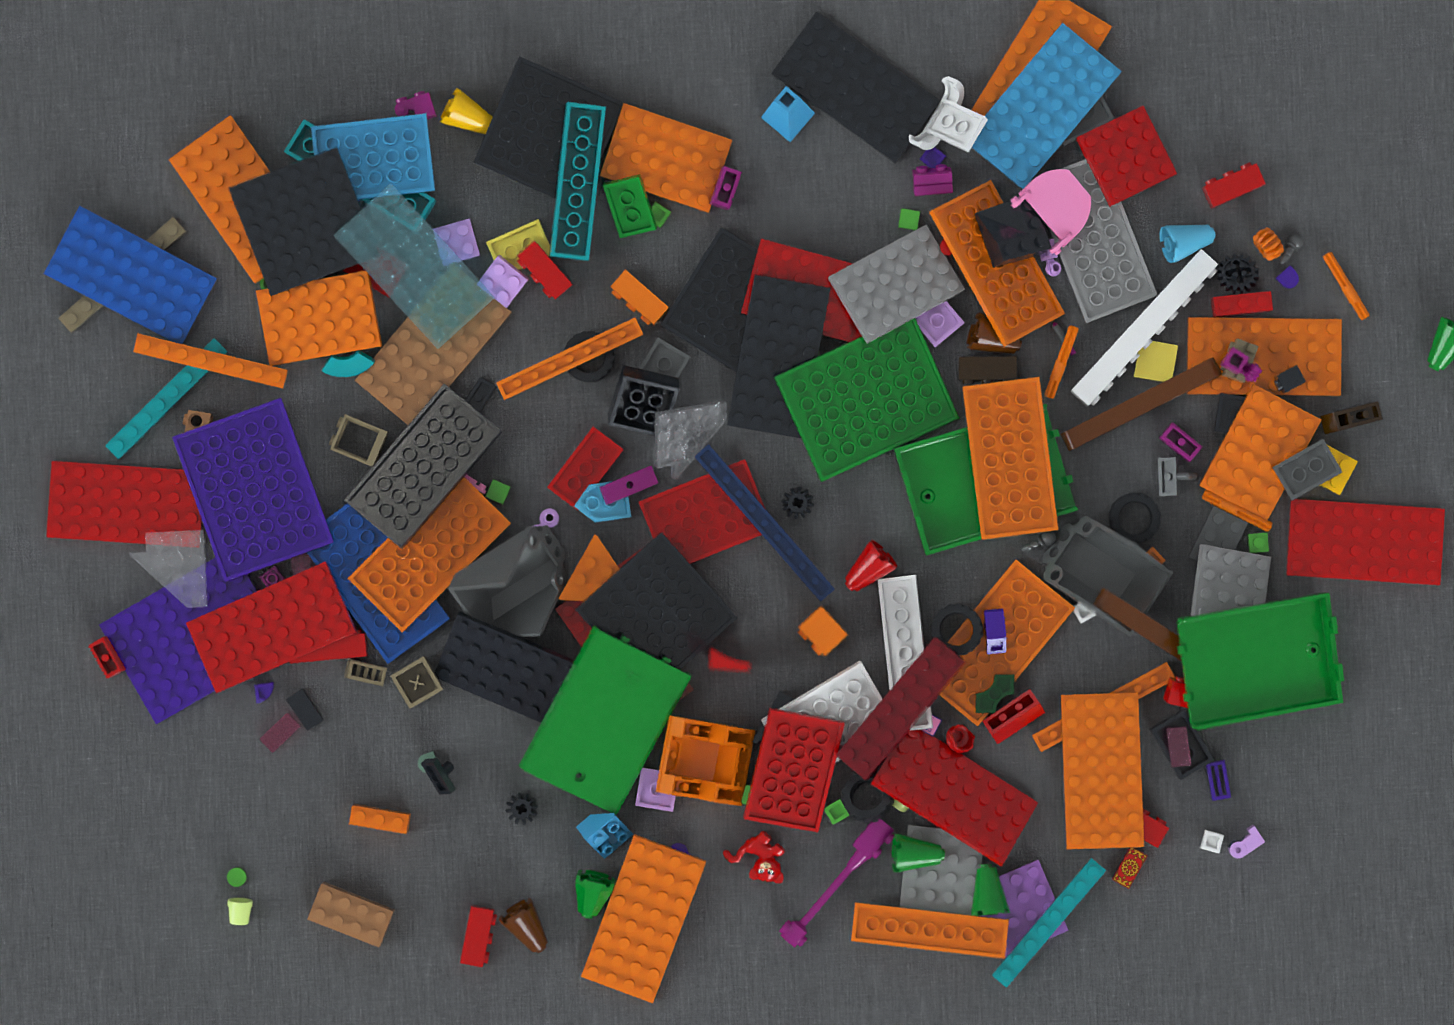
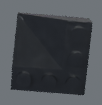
[974,199,1052,268]
[608,365,680,438]

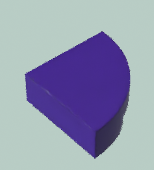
[254,682,274,703]

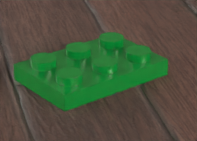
[603,174,657,238]

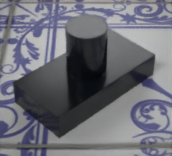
[421,758,456,795]

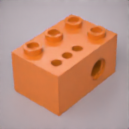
[797,606,847,656]

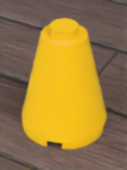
[440,88,493,134]

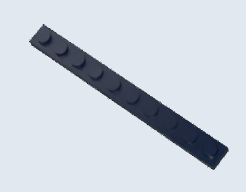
[694,444,835,602]

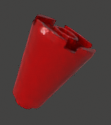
[845,539,898,591]

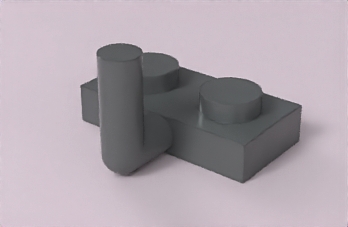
[1158,457,1197,496]

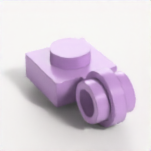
[1040,239,1061,276]

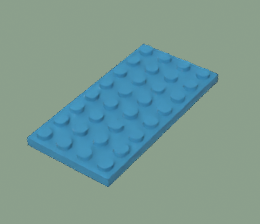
[971,23,1122,189]

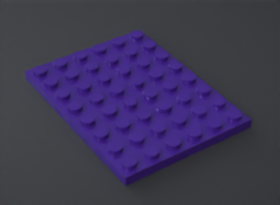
[172,398,334,582]
[99,557,257,724]

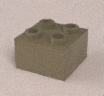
[391,656,444,709]

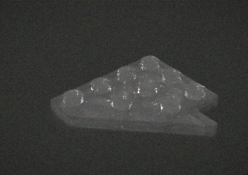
[654,400,727,480]
[130,530,208,608]

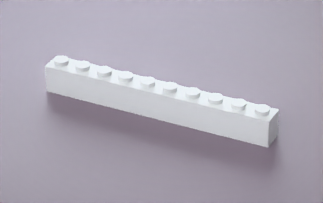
[1070,249,1218,407]

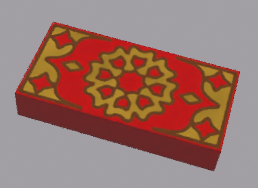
[1112,847,1147,889]

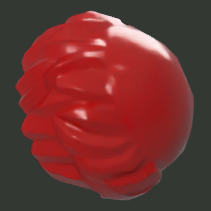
[946,724,975,753]

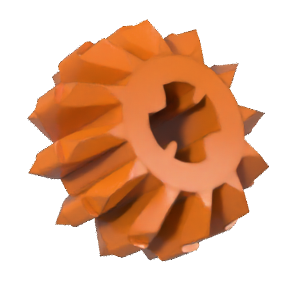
[1253,227,1284,261]

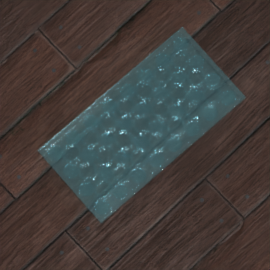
[334,183,495,349]

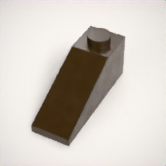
[1320,401,1383,434]

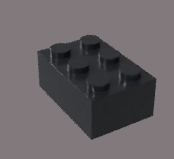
[1149,710,1214,780]

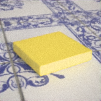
[1133,341,1178,382]

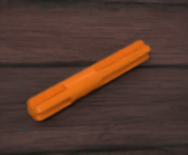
[1323,252,1369,320]
[1044,325,1079,399]
[1202,490,1272,532]

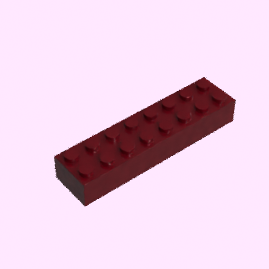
[836,637,967,780]

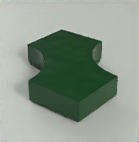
[975,674,1014,713]

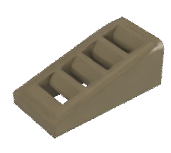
[344,659,387,686]

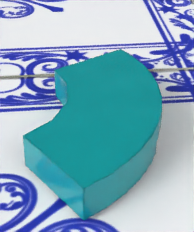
[322,350,375,377]

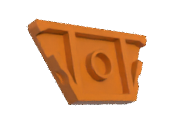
[558,534,620,601]

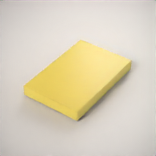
[486,219,550,270]

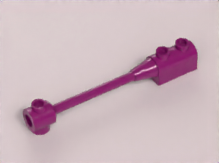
[779,818,895,948]

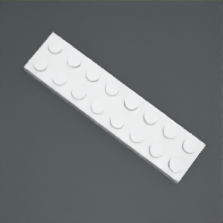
[878,575,933,731]

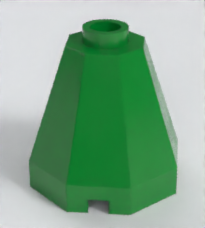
[575,870,616,919]

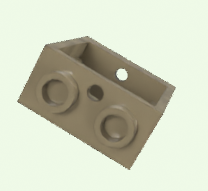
[329,414,389,467]

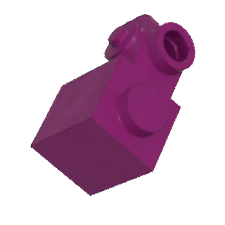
[395,91,437,120]
[1220,347,1262,382]

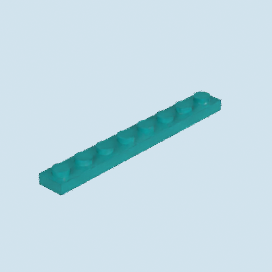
[105,338,228,460]
[991,858,1106,988]

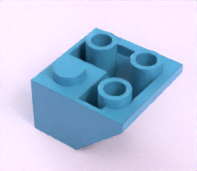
[761,86,815,142]
[576,813,633,859]

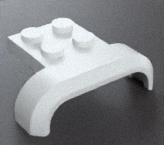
[909,76,988,152]

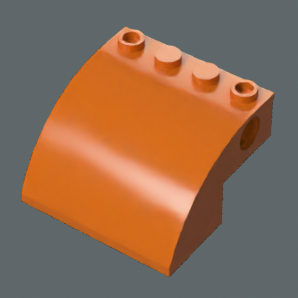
[656,716,755,806]

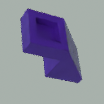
[984,608,1006,654]

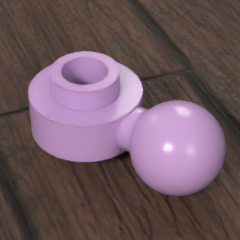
[533,508,559,528]

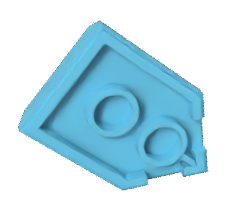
[574,481,631,522]

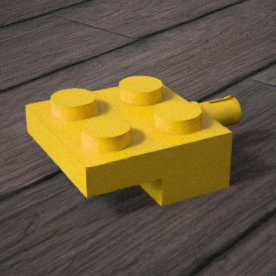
[1319,445,1358,495]

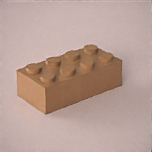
[307,882,395,947]

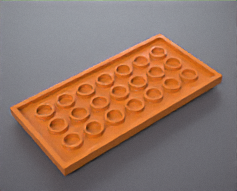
[971,0,1112,116]
[168,115,271,284]
[929,180,1065,347]
[1187,317,1342,396]
[962,377,1058,540]
[348,477,511,633]
[940,559,1075,726]
[1061,692,1144,849]
[581,834,706,1003]

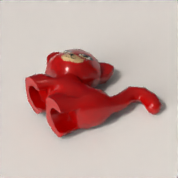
[723,831,786,884]

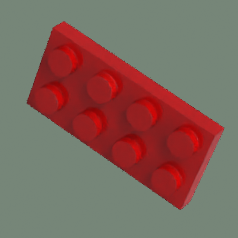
[547,426,624,511]

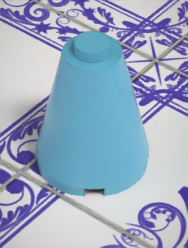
[1159,225,1216,263]

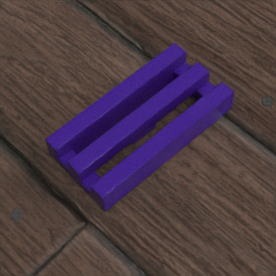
[1205,760,1231,801]

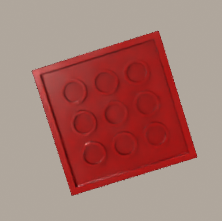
[1076,106,1177,207]

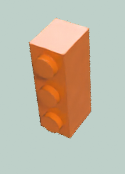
[610,269,669,325]
[349,804,411,834]

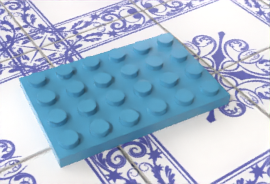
[311,114,435,200]

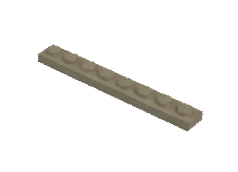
[58,217,187,333]

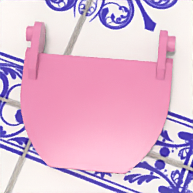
[1010,169,1091,255]

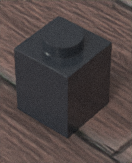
[1274,365,1306,393]

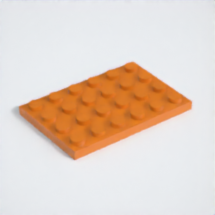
[600,103,732,213]
[256,270,382,366]
[1199,384,1321,521]

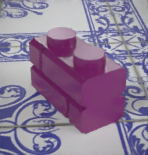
[912,164,953,196]
[709,166,742,210]
[1159,423,1202,462]

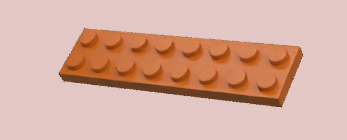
[851,902,1009,959]

